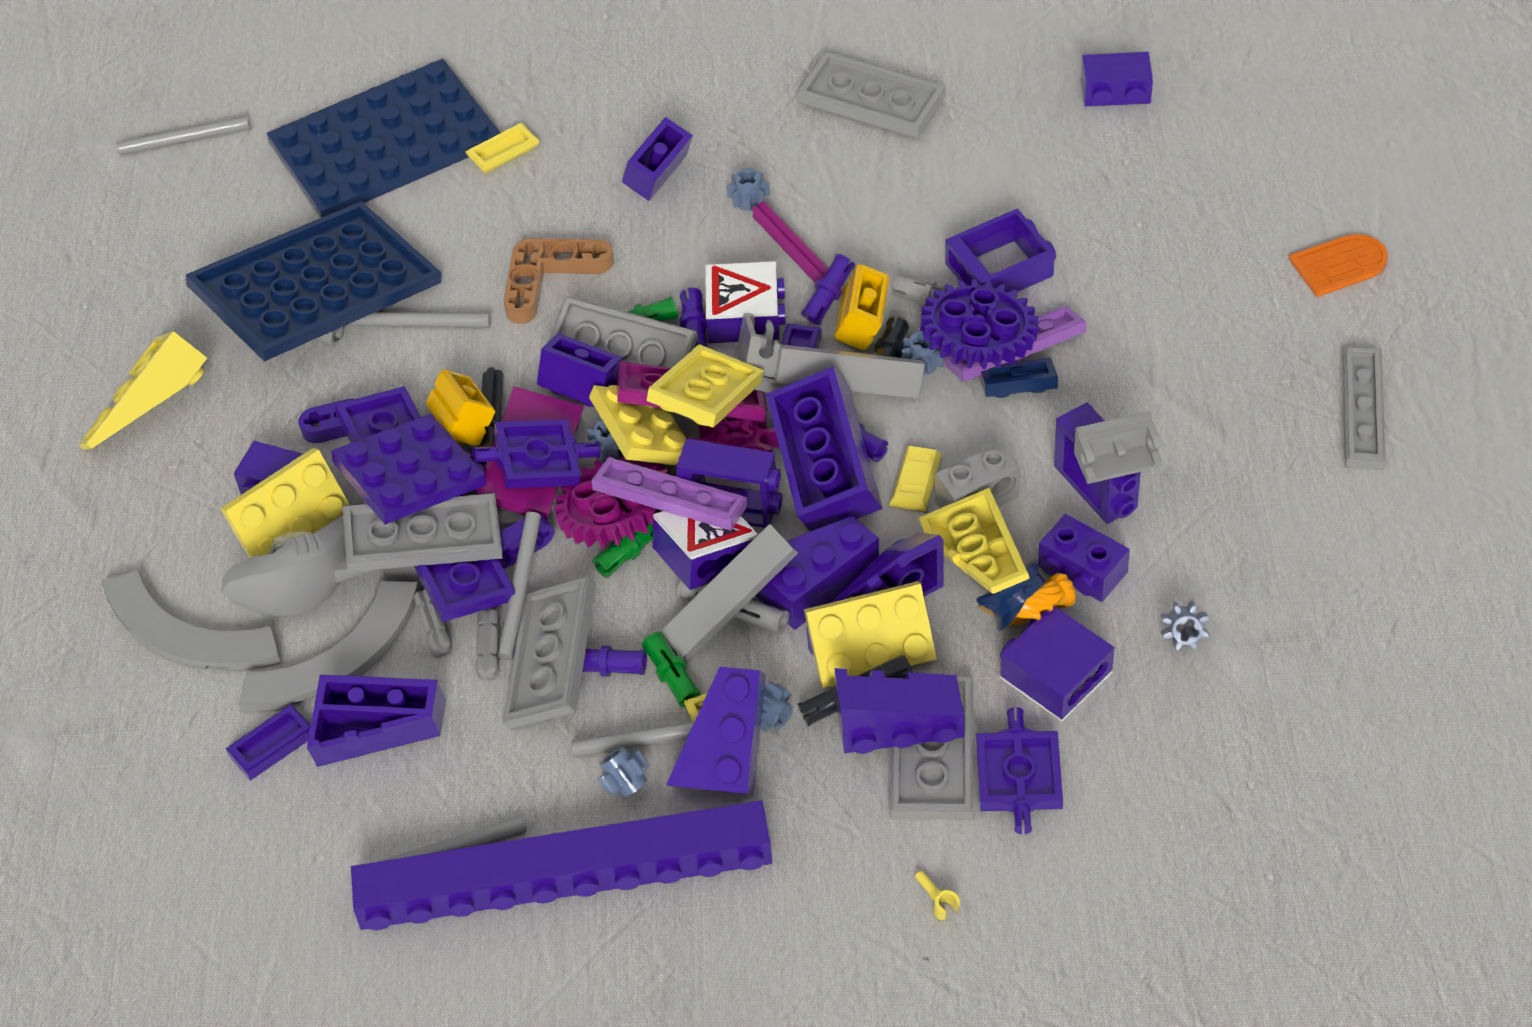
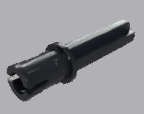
[478,367,504,464]
[797,655,912,727]

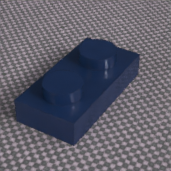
[980,358,1058,398]

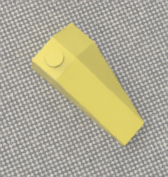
[78,331,207,450]
[919,488,1030,594]

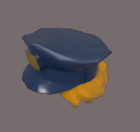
[976,559,1076,632]

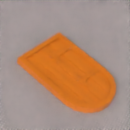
[1289,234,1388,297]

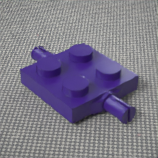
[473,419,601,489]
[976,707,1063,834]

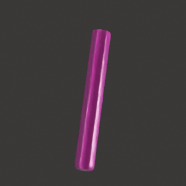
[752,202,829,283]

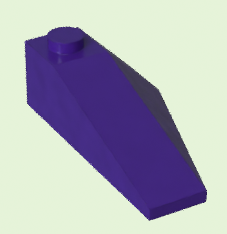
[807,533,944,655]

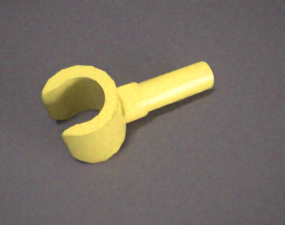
[915,871,960,920]

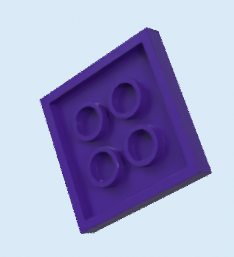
[331,414,486,525]

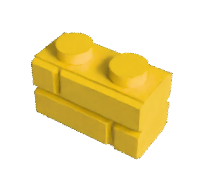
[834,264,890,350]
[425,369,496,446]

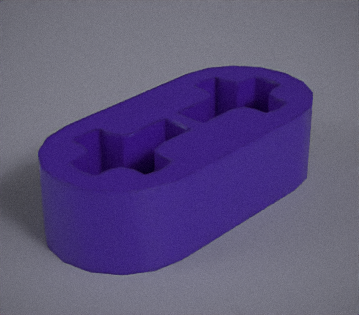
[298,398,354,444]
[498,513,554,569]

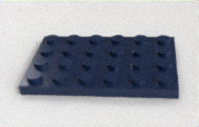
[266,58,500,218]
[185,201,441,362]

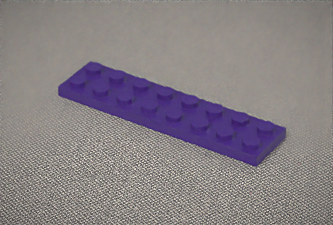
[336,386,515,622]

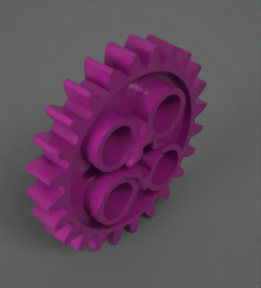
[554,455,670,548]

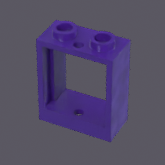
[945,208,1056,293]
[1054,402,1141,524]
[676,438,783,528]

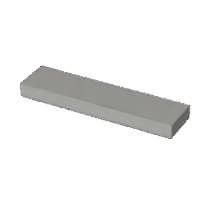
[775,344,925,399]
[1343,347,1385,470]
[660,524,798,662]

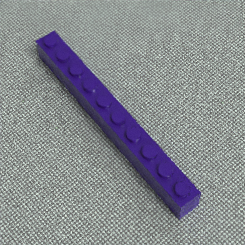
[350,800,772,930]

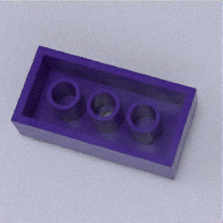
[766,366,883,532]

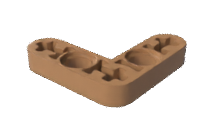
[504,238,614,324]

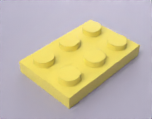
[647,344,764,427]
[589,385,686,466]
[221,448,350,558]
[804,581,937,688]

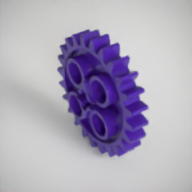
[920,279,1038,369]

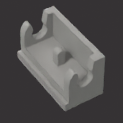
[737,313,780,377]
[1074,411,1162,484]

